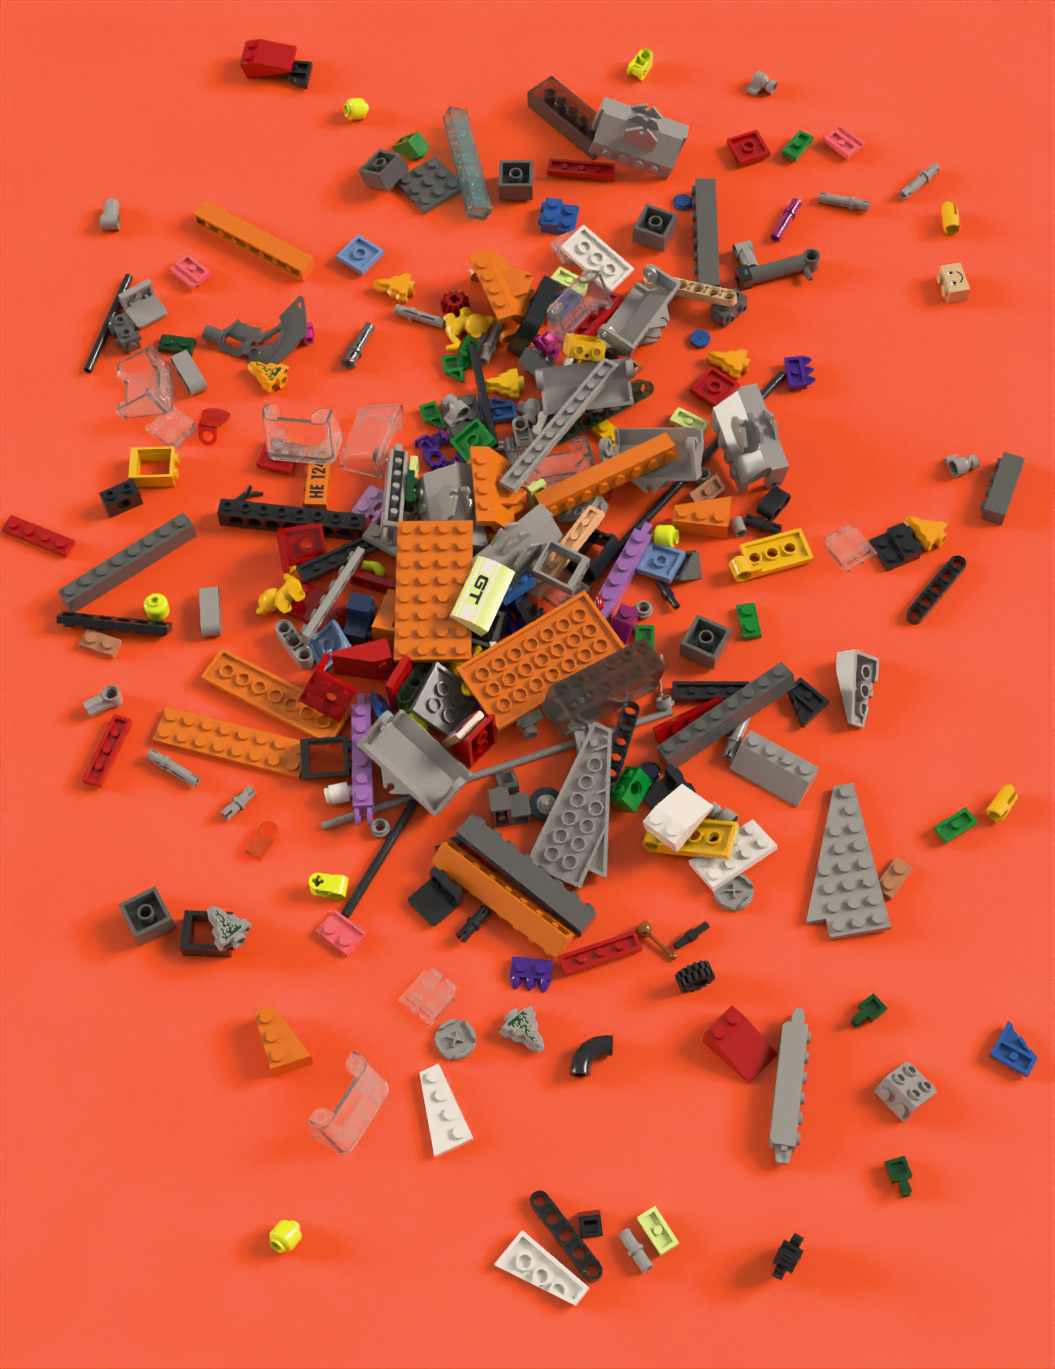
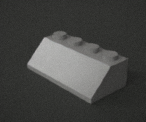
[729,730,819,807]

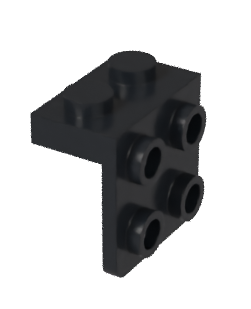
[643,764,696,810]
[408,866,463,927]

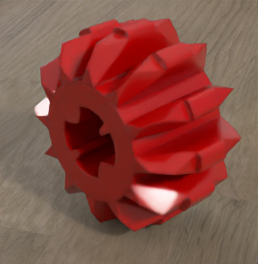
[440,289,470,317]

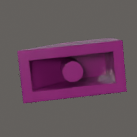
[611,603,639,647]

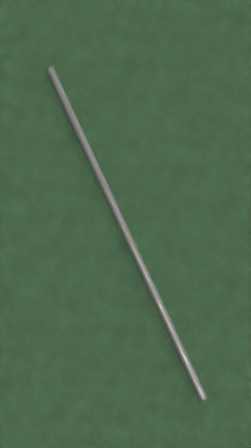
[321,708,673,830]

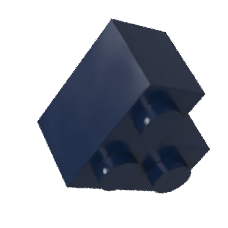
[343,592,377,645]

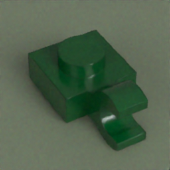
[850,993,888,1029]
[884,1156,913,1198]

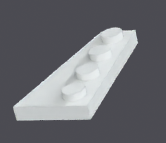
[419,1063,473,1158]
[494,1230,590,1306]

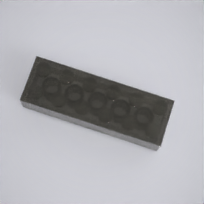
[527,75,600,161]

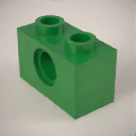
[610,766,652,813]

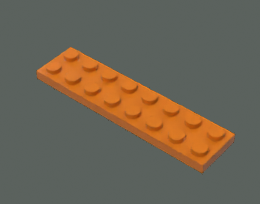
[201,648,351,747]
[153,706,312,780]

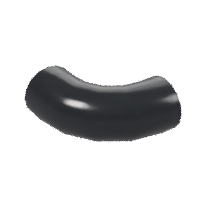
[569,1035,613,1078]

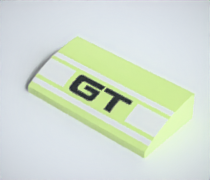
[450,556,515,636]

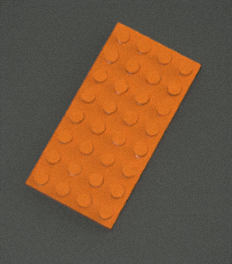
[394,520,473,663]
[456,591,628,732]

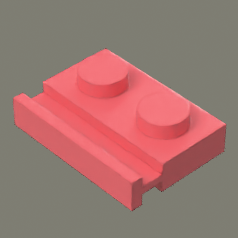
[823,125,865,160]
[169,253,211,290]
[316,909,367,957]

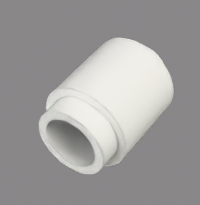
[324,782,352,805]

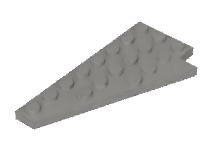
[529,722,612,889]
[806,783,891,940]

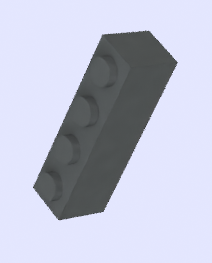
[980,452,1025,525]

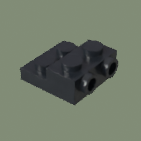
[869,522,922,572]
[515,594,546,625]

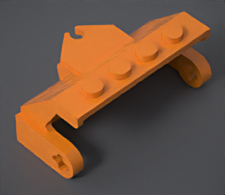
[468,250,538,346]
[467,446,527,545]

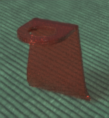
[198,408,230,445]

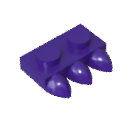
[783,356,816,390]
[510,956,553,993]

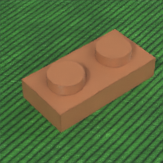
[687,474,727,502]
[79,629,123,659]
[879,857,913,900]

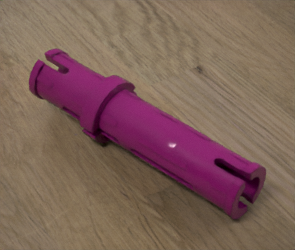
[770,198,802,242]

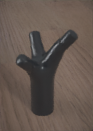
[234,485,263,501]

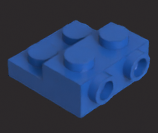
[538,198,579,236]

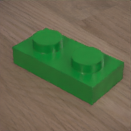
[782,130,814,162]
[736,602,762,641]
[933,807,978,845]

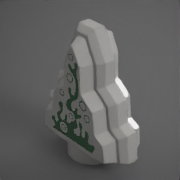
[207,906,252,951]
[498,1006,545,1053]

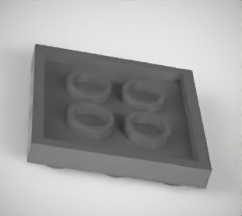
[395,156,465,215]
[409,662,477,737]

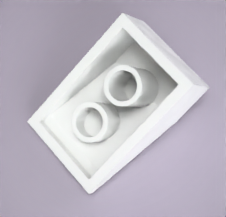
[643,784,714,853]

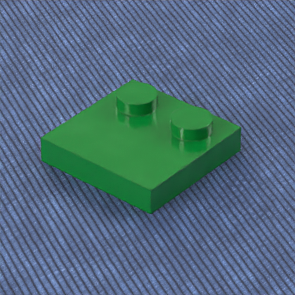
[450,418,497,462]

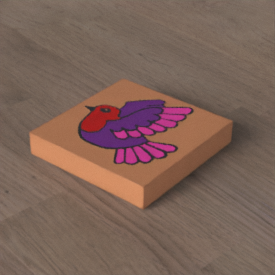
[440,710,484,749]

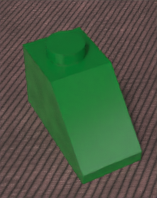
[392,131,430,160]

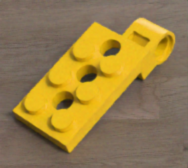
[729,528,814,582]
[642,819,739,860]

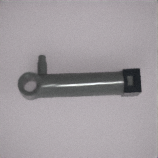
[734,248,820,291]

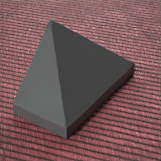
[672,550,702,582]
[495,770,520,794]

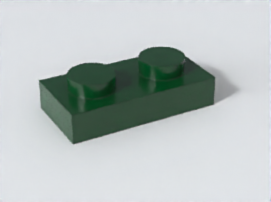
[157,334,197,356]
[403,469,418,511]

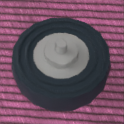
[529,787,559,823]

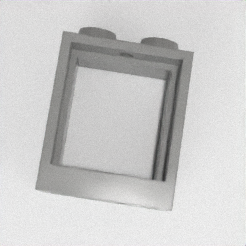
[531,539,590,596]

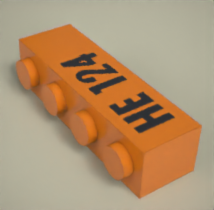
[302,443,334,510]

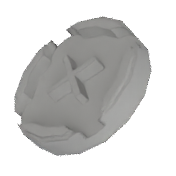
[713,874,754,912]
[435,1019,477,1061]

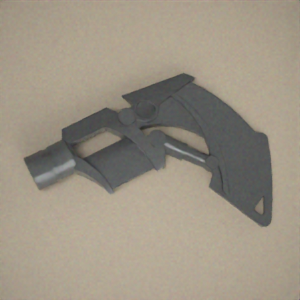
[202,296,307,365]

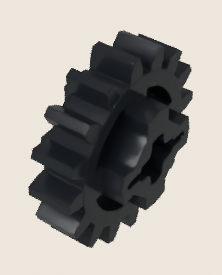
[772,1233,804,1280]

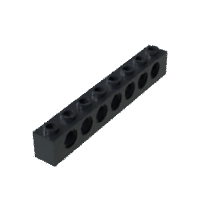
[217,498,367,541]

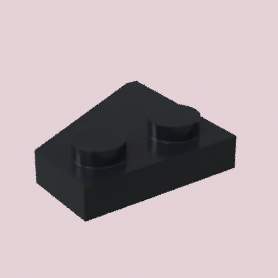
[278,60,313,89]
[787,677,829,728]

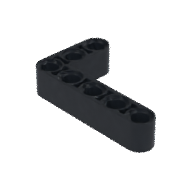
[506,275,560,358]

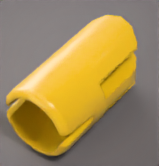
[941,201,961,235]
[986,784,1019,822]

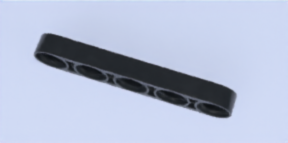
[906,555,966,625]
[610,701,640,783]
[530,1190,603,1282]

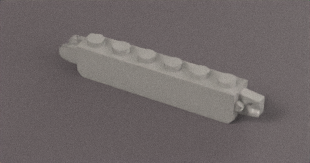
[379,443,408,546]
[768,1007,811,1166]

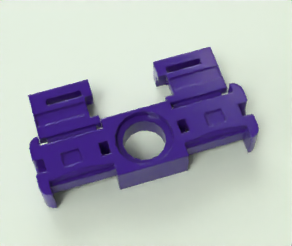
[414,427,466,471]

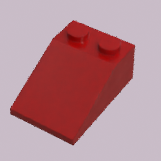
[240,39,297,79]
[330,638,394,680]
[453,713,497,768]
[702,1005,777,1084]

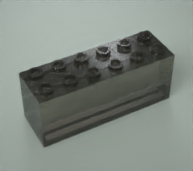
[541,638,666,739]

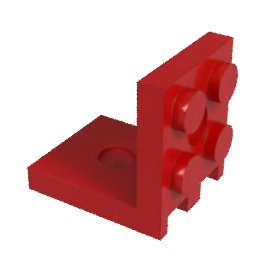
[277,522,327,574]
[298,652,358,723]
[385,655,424,713]

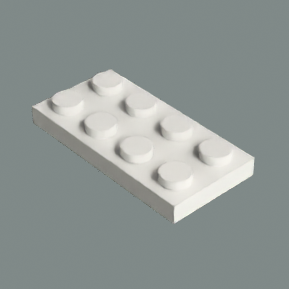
[560,225,634,292]
[689,819,777,892]

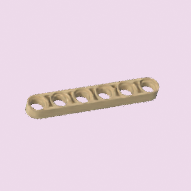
[644,277,737,307]

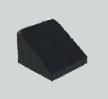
[578,1210,603,1238]

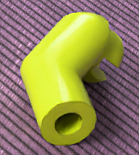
[362,560,386,577]

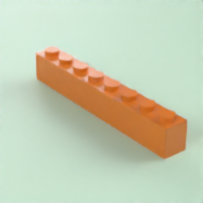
[193,200,315,282]
[534,432,678,517]
[431,840,575,958]

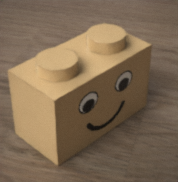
[936,263,970,304]

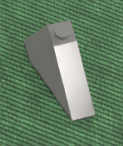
[836,649,879,729]

